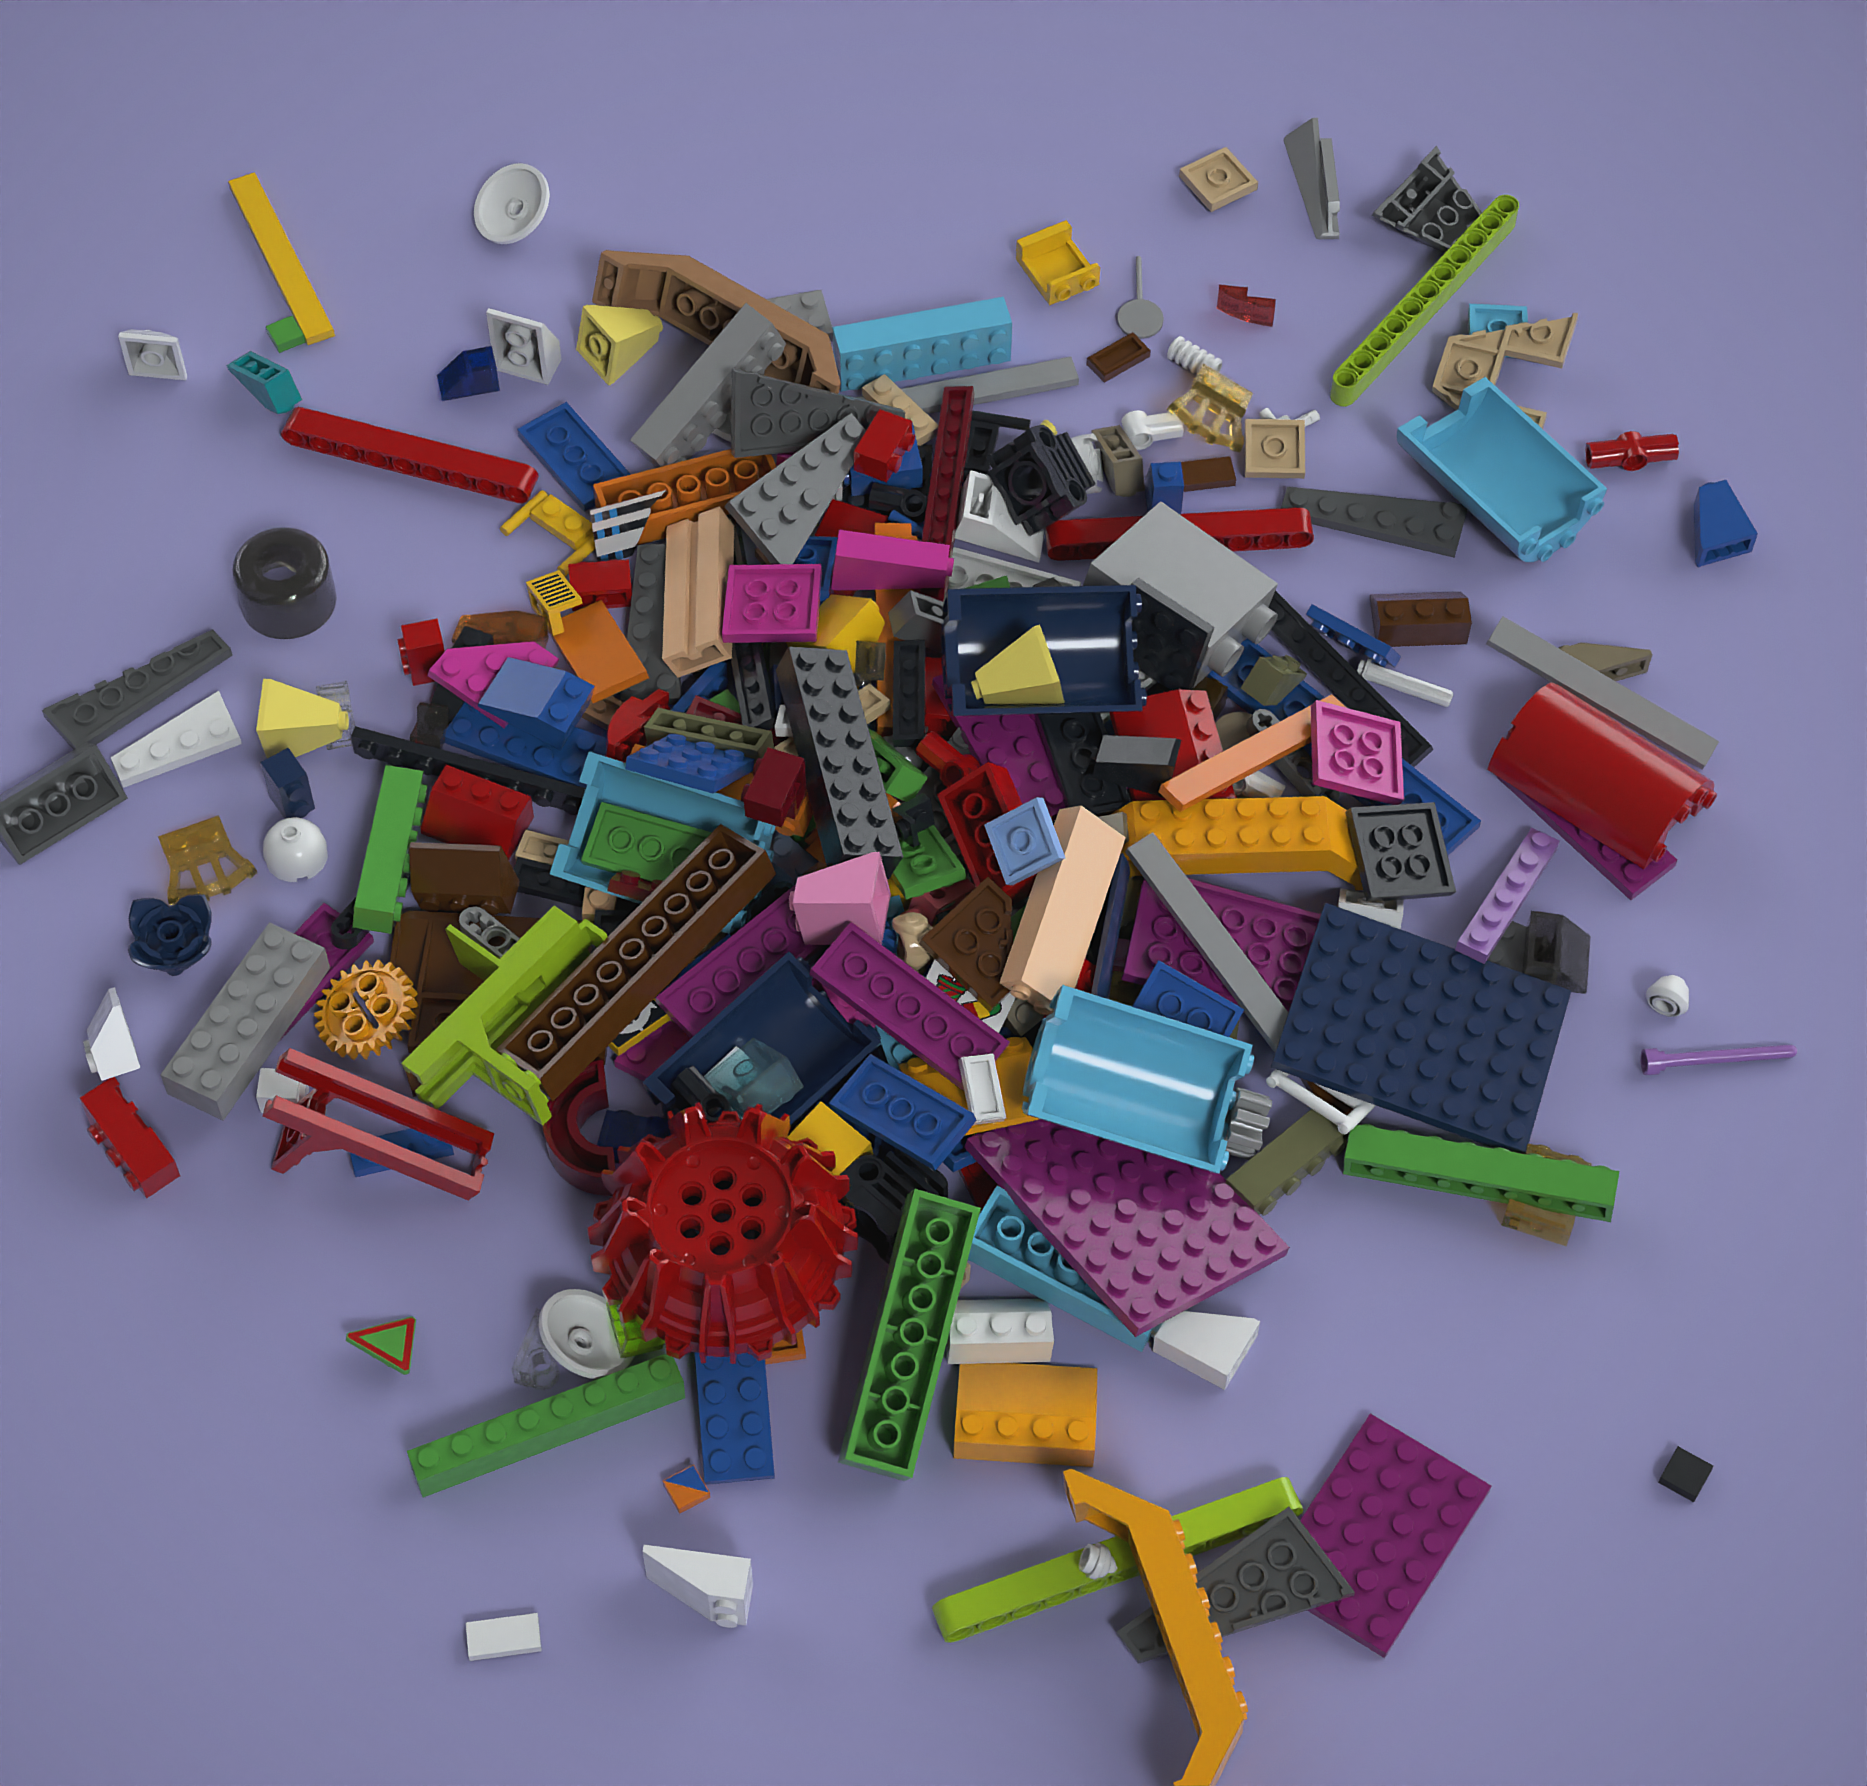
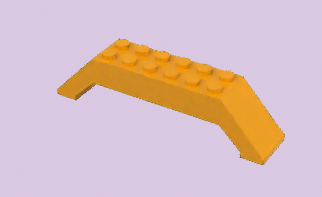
[1110,796,1363,890]
[1063,1469,1248,1786]

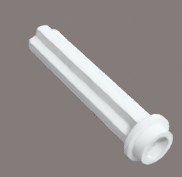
[1357,658,1453,707]

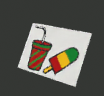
[926,960,1016,1033]

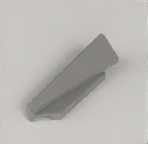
[1284,118,1340,239]

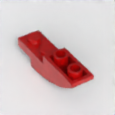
[605,689,670,763]

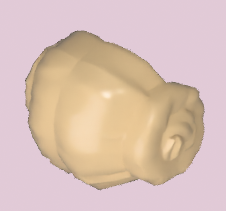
[892,912,935,976]

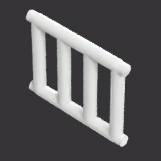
[1266,1069,1376,1135]

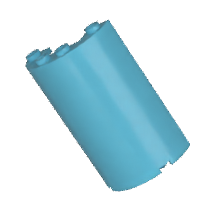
[1396,377,1607,562]
[550,751,776,934]
[1022,985,1254,1174]

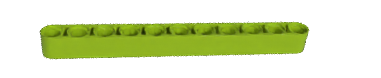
[1330,195,1519,407]
[932,1477,1304,1643]

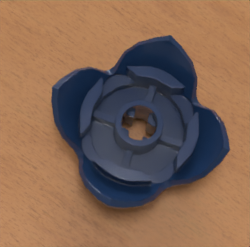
[128,894,212,976]

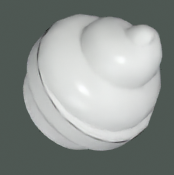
[1079,1543,1117,1580]

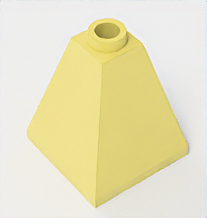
[576,305,663,386]
[971,625,1064,704]
[256,679,349,758]

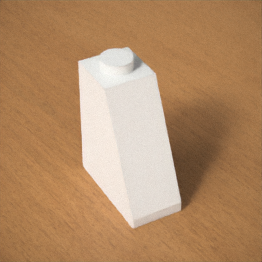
[1151,1311,1260,1390]

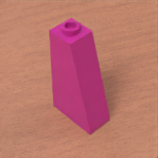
[831,530,954,590]

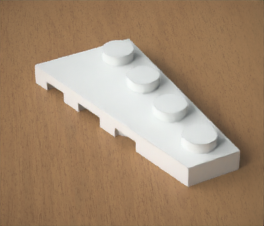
[111,691,242,788]

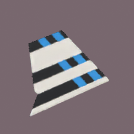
[590,490,666,562]

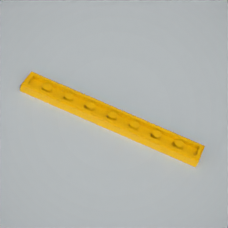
[228,172,335,345]

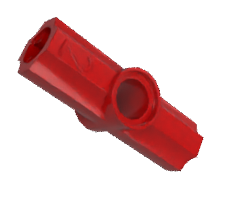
[1585,431,1679,471]
[916,731,980,787]

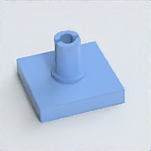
[984,797,1065,885]

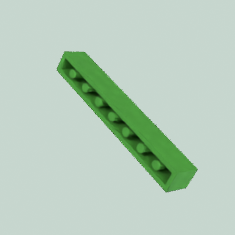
[1343,1124,1620,1222]
[407,1353,686,1498]

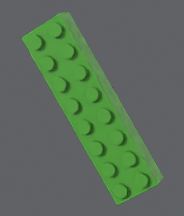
[838,1189,981,1481]

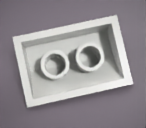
[83,987,140,1081]
[946,1298,1054,1364]

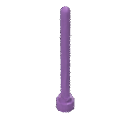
[1640,1045,1797,1075]

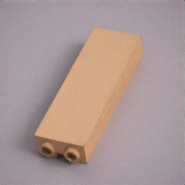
[662,506,734,678]
[999,806,1126,1015]

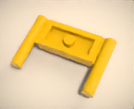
[500,490,596,577]

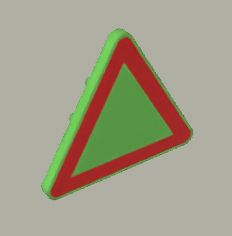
[346,1317,416,1375]

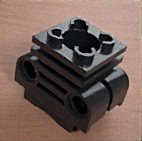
[986,425,1096,536]
[840,1148,948,1265]

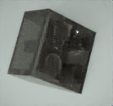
[1523,911,1591,994]

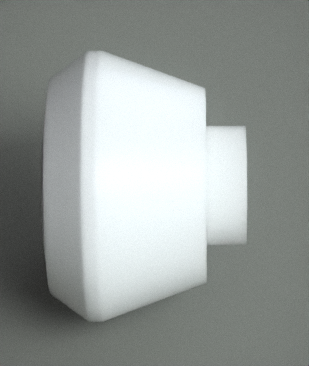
[1646,975,1689,1017]

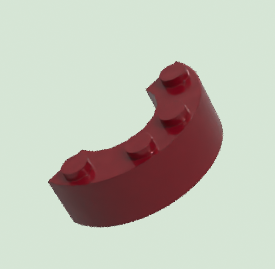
[543,1060,616,1196]

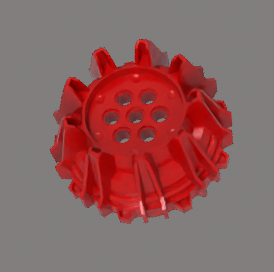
[587,1102,858,1364]

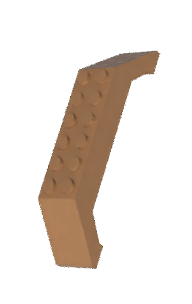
[592,250,841,393]

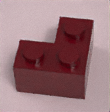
[741,747,807,828]

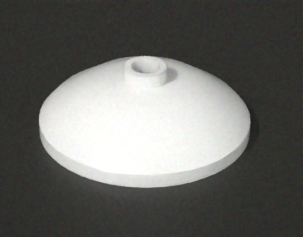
[474,163,550,244]
[539,1289,636,1379]

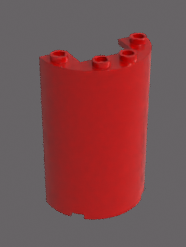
[1487,682,1717,869]

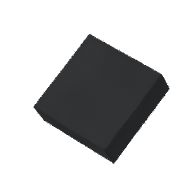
[1658,1446,1714,1502]

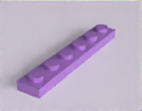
[1455,828,1560,964]

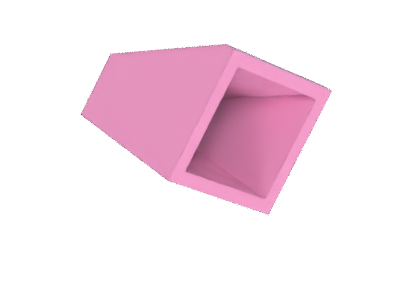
[789,852,891,945]

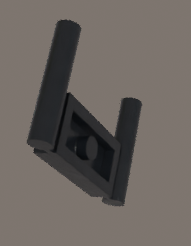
[963,410,1031,483]

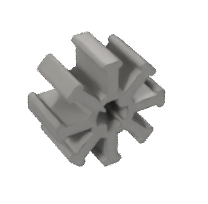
[1224,1087,1272,1160]

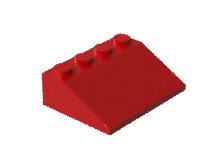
[1109,689,1236,801]

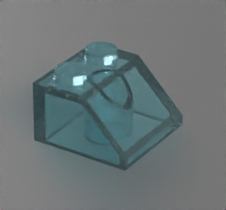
[704,1038,804,1118]

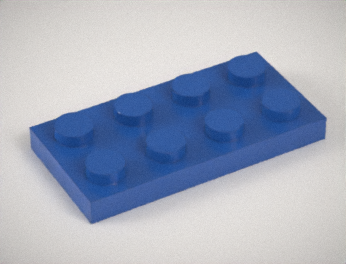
[517,402,631,512]
[829,1054,977,1171]

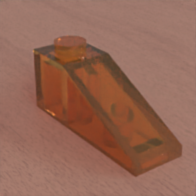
[451,610,549,649]

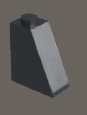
[1089,735,1182,797]

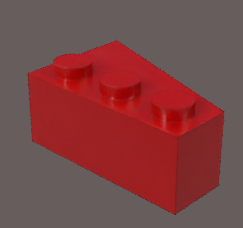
[80,1077,180,1199]

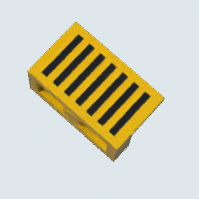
[526,570,583,636]

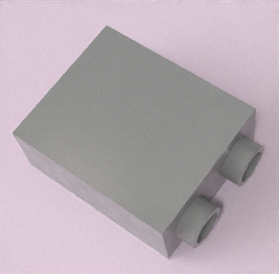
[1083,501,1278,688]

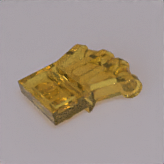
[1167,363,1253,452]
[158,815,257,905]

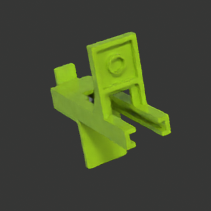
[401,906,608,1125]

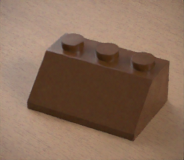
[1370,592,1472,647]
[409,842,520,915]

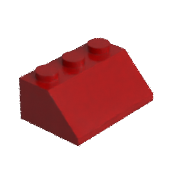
[420,765,534,860]

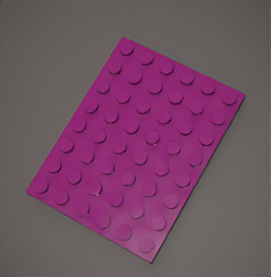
[964,1119,1290,1337]

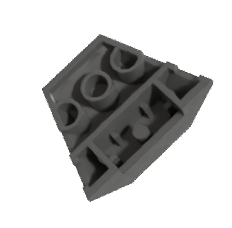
[1371,146,1482,252]

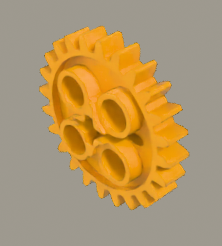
[314,960,418,1060]

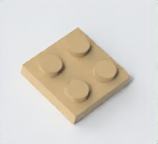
[1179,147,1258,212]
[1245,419,1305,479]

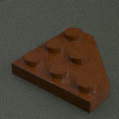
[919,877,1013,1012]

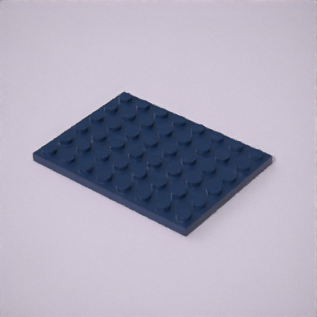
[1271,903,1571,1154]

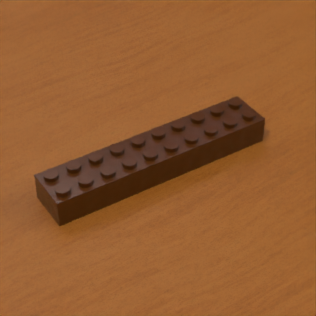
[495,824,776,1102]

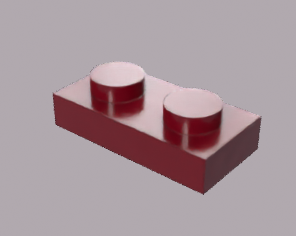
[607,870,663,902]

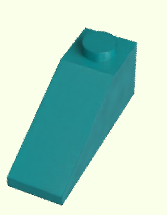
[226,351,302,414]

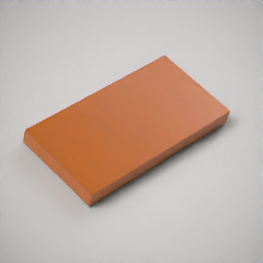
[548,600,649,704]

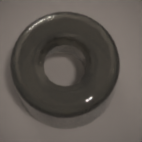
[232,527,337,639]

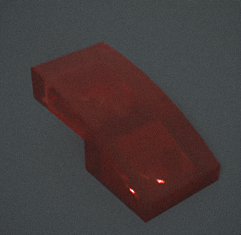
[1217,285,1276,327]

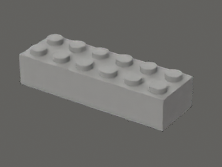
[630,303,786,468]
[160,922,330,1121]

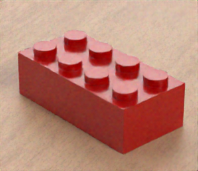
[937,762,1037,906]

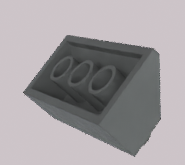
[0,742,128,865]

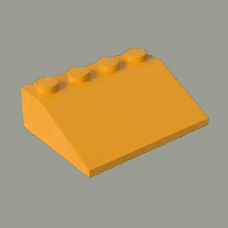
[898,1037,1040,1136]
[954,1363,1098,1467]

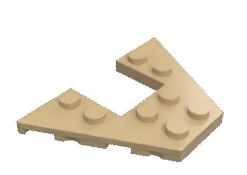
[1432,313,1578,429]

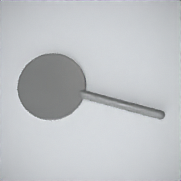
[1117,256,1164,339]

